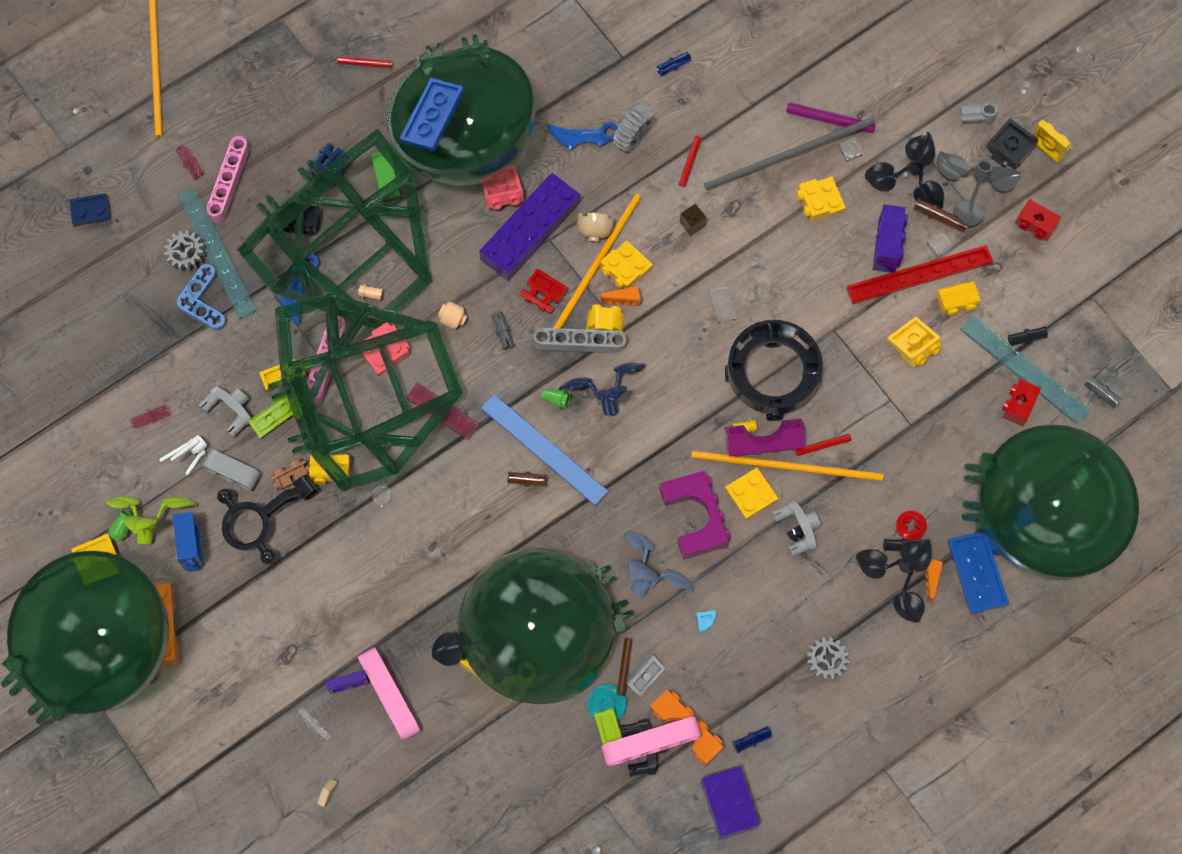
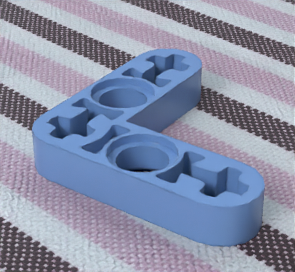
[177,264,226,331]

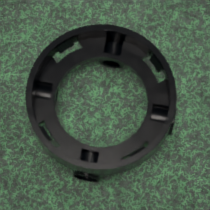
[725,320,823,421]

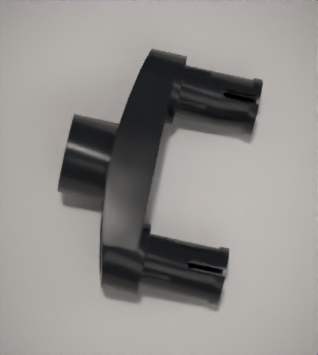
[620,719,666,777]

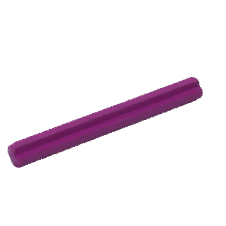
[786,102,876,133]

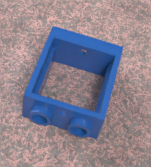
[173,512,204,572]

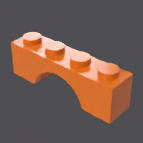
[151,583,180,667]
[649,690,724,767]

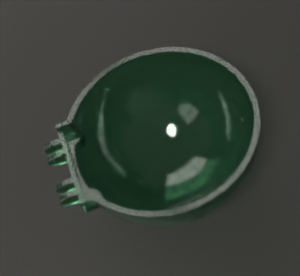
[387,34,535,186]
[962,425,1139,581]
[458,548,634,704]
[1,551,169,725]

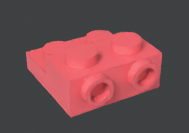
[479,166,524,210]
[356,322,410,377]

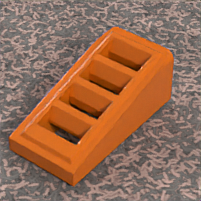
[601,286,641,306]
[925,559,943,603]

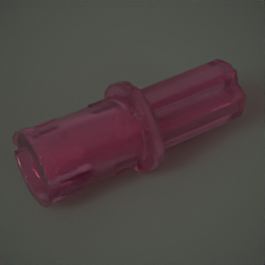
[176,145,204,180]
[130,404,170,428]

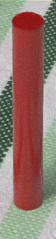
[337,56,392,68]
[679,136,702,187]
[795,434,852,456]

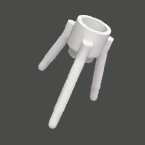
[159,435,207,475]

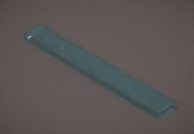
[177,188,257,320]
[960,315,1091,426]

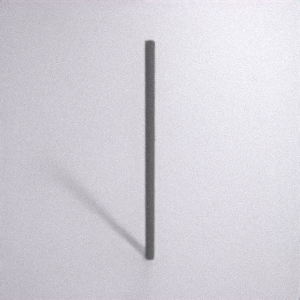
[704,117,875,190]

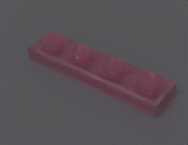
[406,382,480,441]

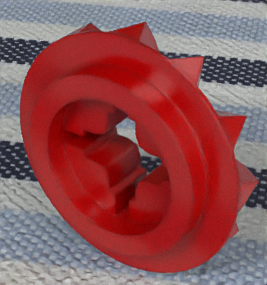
[896,510,927,540]

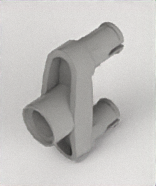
[198,385,252,438]
[772,500,821,557]

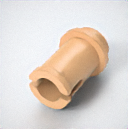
[358,284,383,301]

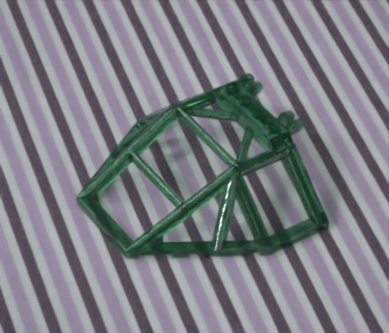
[236,129,432,330]
[268,293,463,492]

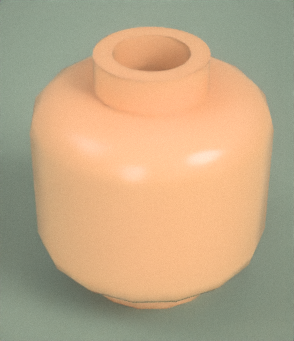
[437,302,467,329]

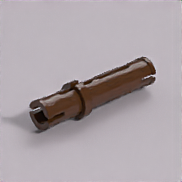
[914,198,968,233]

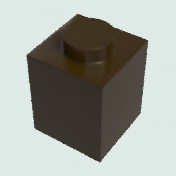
[680,203,707,236]

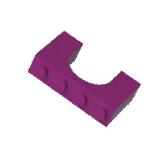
[659,470,730,560]

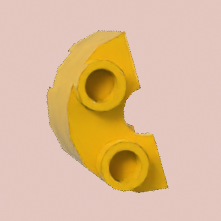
[585,304,625,332]

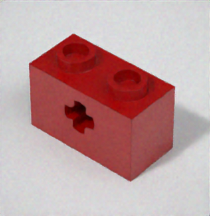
[1015,199,1062,241]
[1002,379,1041,427]

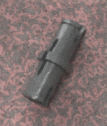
[491,311,514,350]
[1084,375,1122,408]

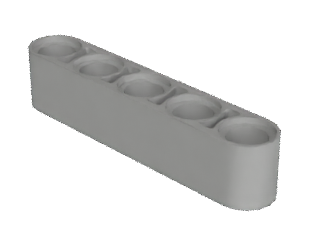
[532,328,626,353]

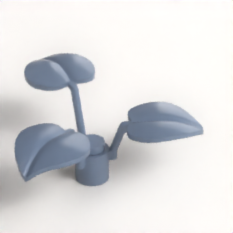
[625,531,694,597]

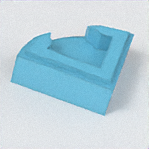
[696,610,716,633]

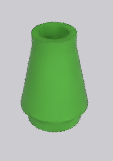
[541,388,571,409]
[109,510,132,541]

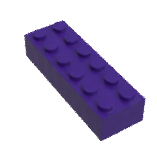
[479,173,580,282]

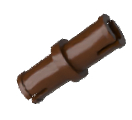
[507,471,547,487]

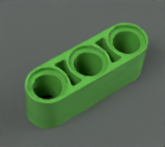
[370,148,400,201]

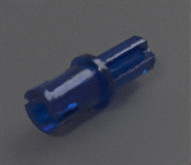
[656,52,691,76]
[732,727,772,753]

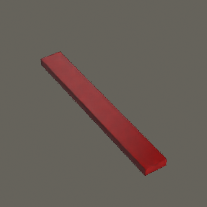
[846,245,993,305]

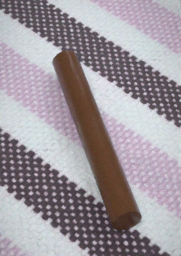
[616,638,632,696]

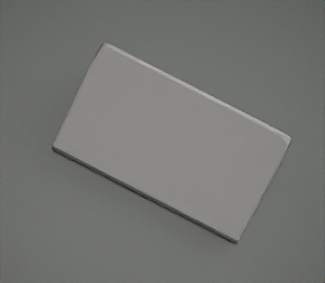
[626,653,666,698]

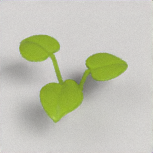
[105,496,198,544]

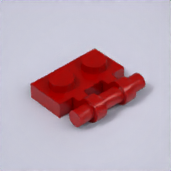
[519,269,568,314]

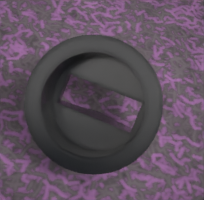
[786,525,803,542]

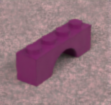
[725,419,805,457]

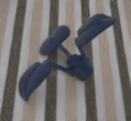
[559,362,646,416]

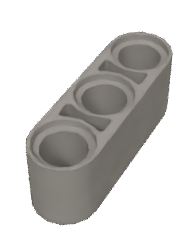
[202,450,261,491]

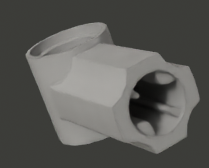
[960,101,998,124]

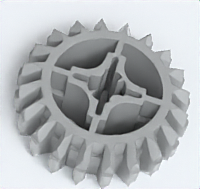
[613,105,654,152]

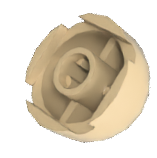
[577,213,614,242]

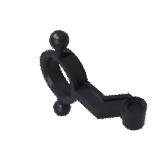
[217,474,319,565]

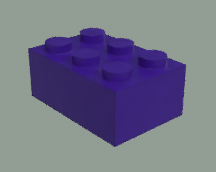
[872,204,908,273]
[701,767,760,841]

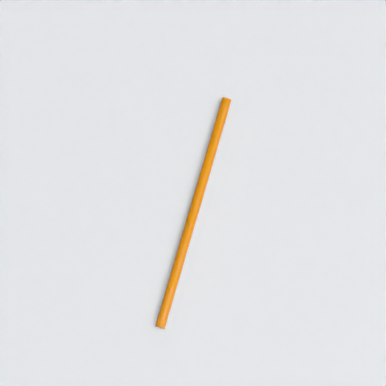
[149,0,163,137]
[545,193,641,341]
[691,451,884,481]

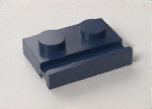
[69,193,111,227]

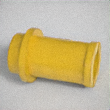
[732,418,757,433]

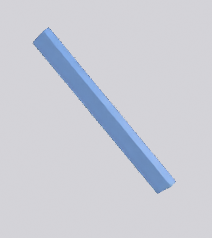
[481,394,608,507]

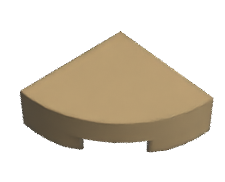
[318,779,337,807]

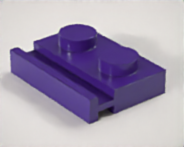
[325,670,369,695]

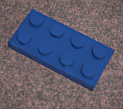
[400,78,465,152]
[947,530,1009,615]

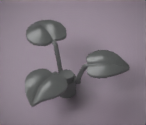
[937,151,1021,226]

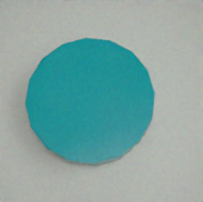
[587,684,627,722]

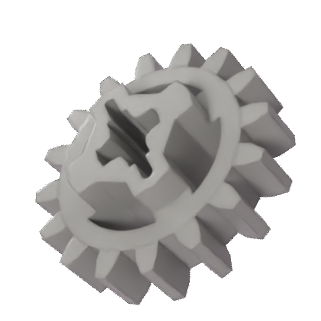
[164,230,205,271]
[806,637,850,681]

